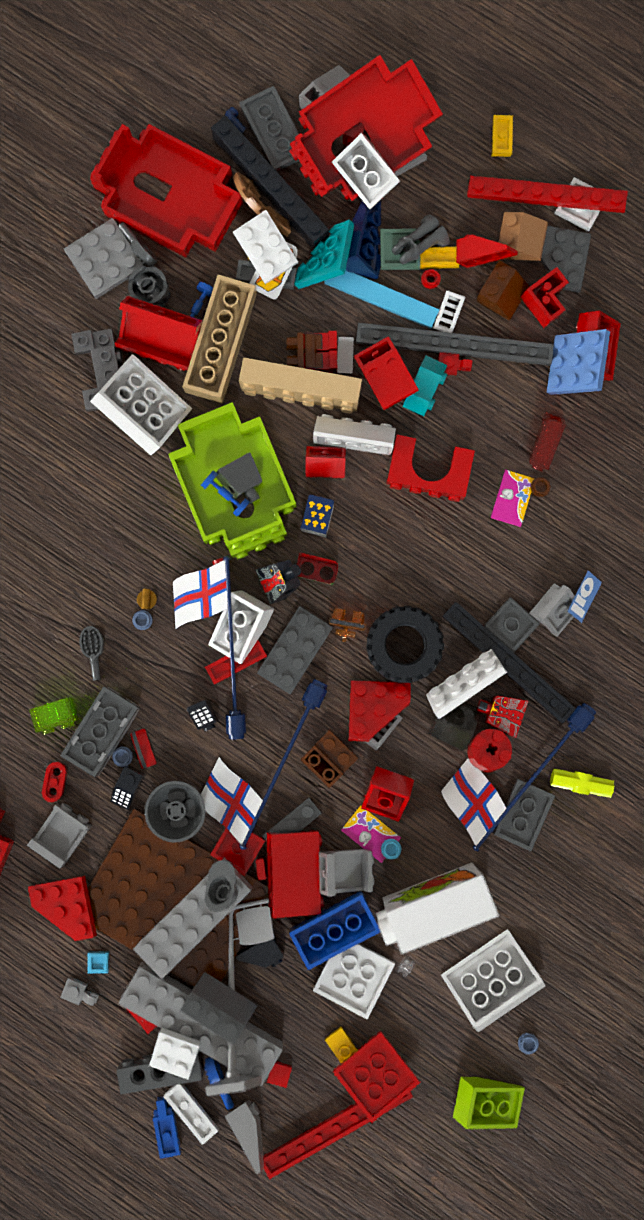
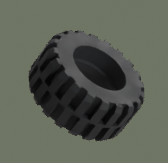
[366,606,444,683]

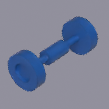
[190,282,213,317]
[201,470,250,517]

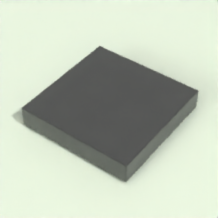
[484,597,540,653]

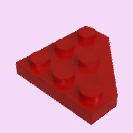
[349,680,411,742]
[28,875,97,941]

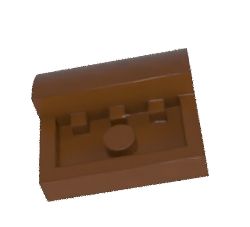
[301,729,359,788]

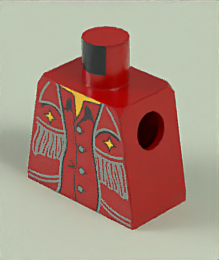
[477,695,528,738]

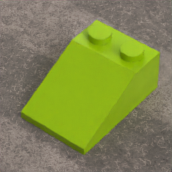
[453,1077,525,1129]

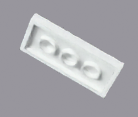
[426,649,507,719]

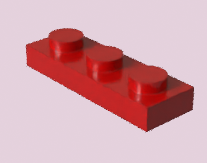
[205,640,267,685]

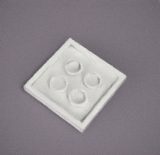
[313,944,395,1019]

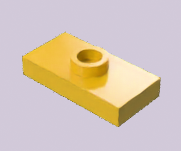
[420,247,459,269]
[325,1026,358,1063]

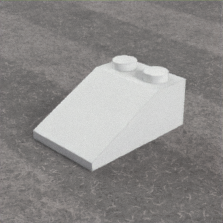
[332,133,400,209]
[208,590,274,664]

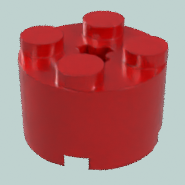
[467,729,512,772]

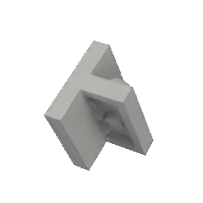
[529,583,575,637]

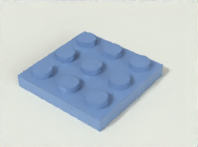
[547,329,610,395]

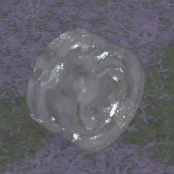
[396,956,415,977]

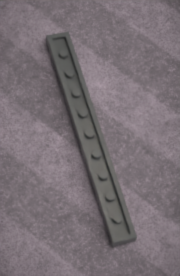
[356,323,554,366]

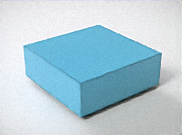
[88,951,109,973]

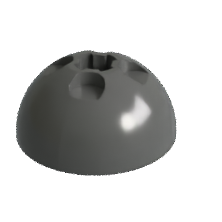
[145,781,206,842]

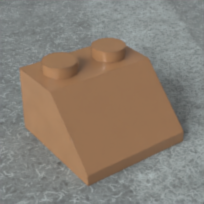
[498,212,548,261]

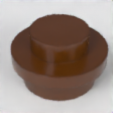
[530,477,551,497]

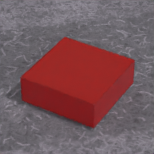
[256,856,267,880]
[267,1061,292,1088]

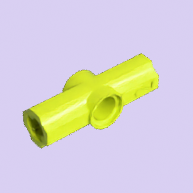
[550,769,614,798]

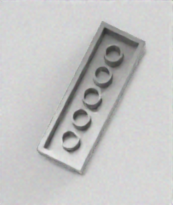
[133,857,253,979]

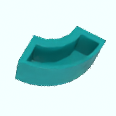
[403,356,448,416]

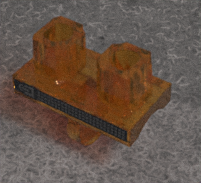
[329,608,366,642]

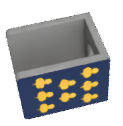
[301,495,334,538]

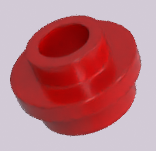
[421,269,441,289]

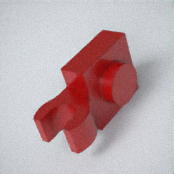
[439,352,473,376]

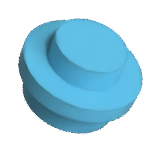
[381,839,401,859]

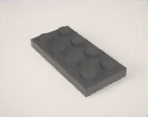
[239,86,299,171]
[257,606,333,695]

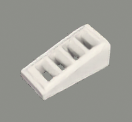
[433,290,465,333]

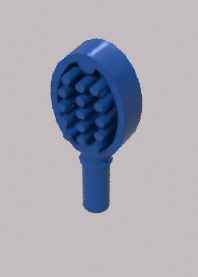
[204,1057,234,1110]

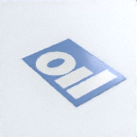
[567,571,602,623]

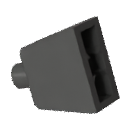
[216,452,262,504]

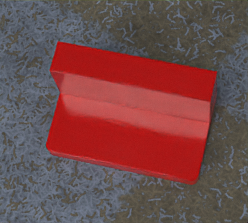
[305,446,346,478]

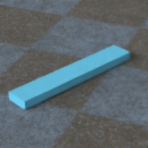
[324,270,439,329]

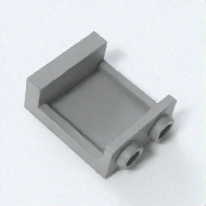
[27,803,92,868]
[319,848,374,896]

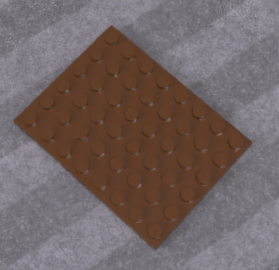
[88,808,268,987]

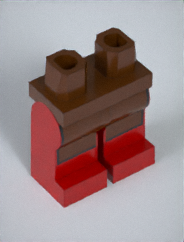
[286,331,338,373]

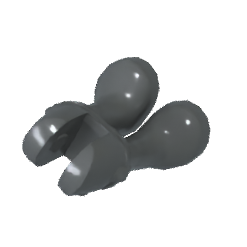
[391,215,450,265]

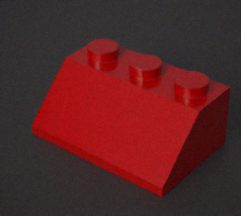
[577,310,621,381]

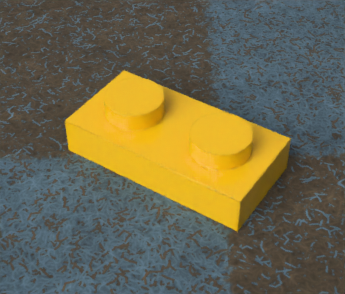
[492,115,513,157]

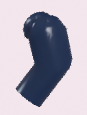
[225,107,246,133]

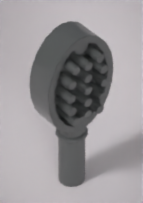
[119,222,158,267]
[79,626,104,681]

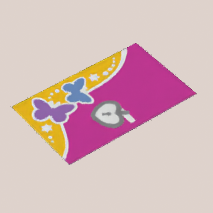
[491,470,535,527]
[341,805,401,863]

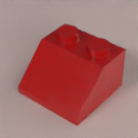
[361,766,414,822]

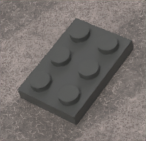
[493,779,555,851]

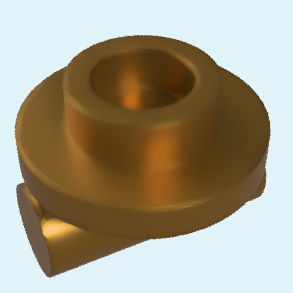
[137,589,157,610]

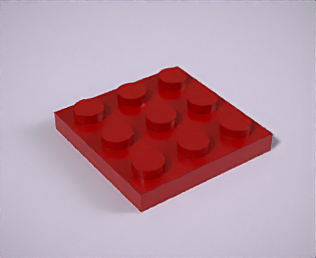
[333,1031,420,1123]

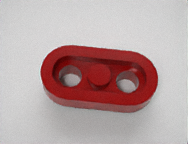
[42,762,68,802]

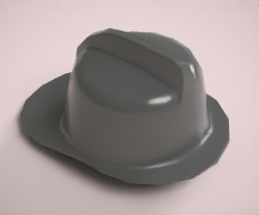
[205,860,238,912]

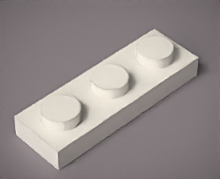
[163,1084,219,1145]

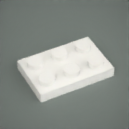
[233,210,298,284]

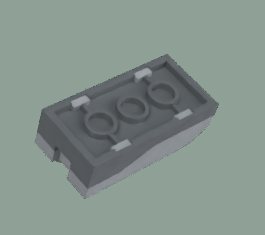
[60,686,139,777]

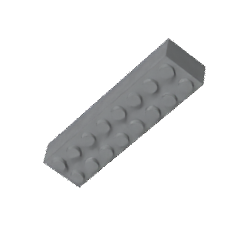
[118,961,283,1086]

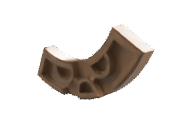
[233,172,291,237]

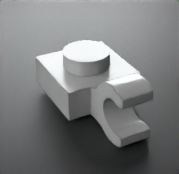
[60,977,99,1006]

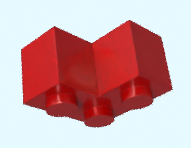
[520,267,569,328]

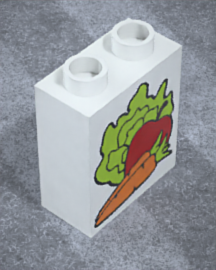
[376,863,498,954]

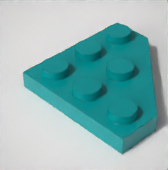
[294,220,354,289]

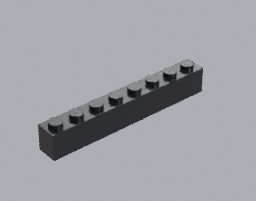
[211,115,329,250]

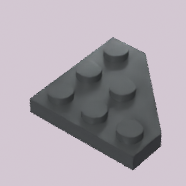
[541,226,591,293]

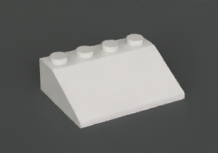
[90,354,192,455]
[441,929,546,1032]

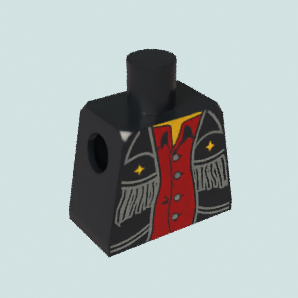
[255,560,301,605]

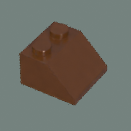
[476,260,530,321]

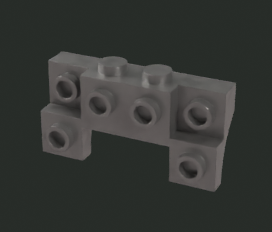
[71,329,123,412]

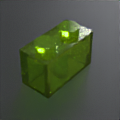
[29,697,79,735]

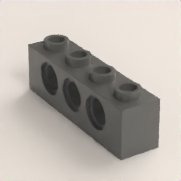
[117,1050,204,1095]

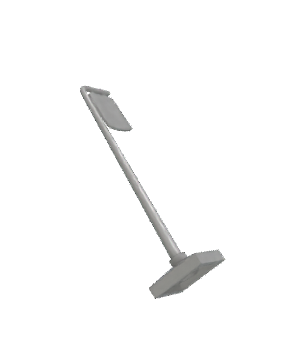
[206,899,274,1096]

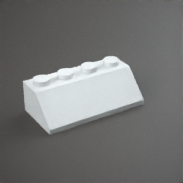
[313,414,396,455]

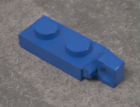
[153,1096,181,1159]

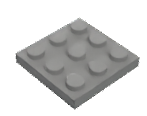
[64,218,144,299]

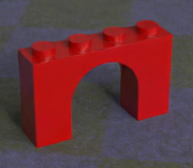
[386,435,475,502]

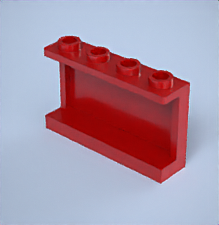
[114,296,203,370]
[267,830,323,918]

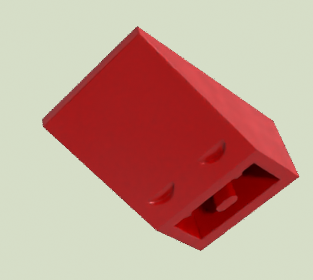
[354,336,419,410]

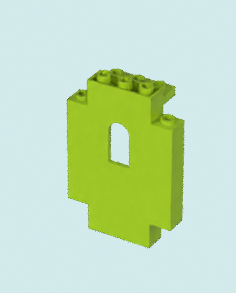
[168,402,297,559]

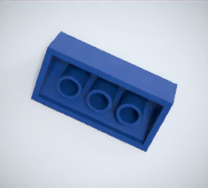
[289,891,381,970]

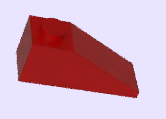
[456,234,518,268]

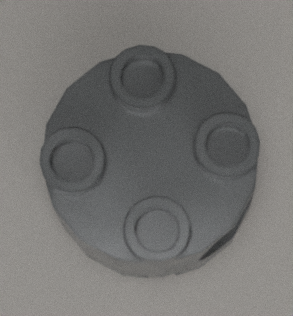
[128,266,171,307]

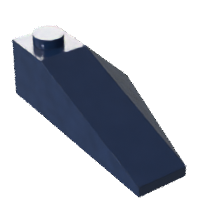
[346,200,381,279]

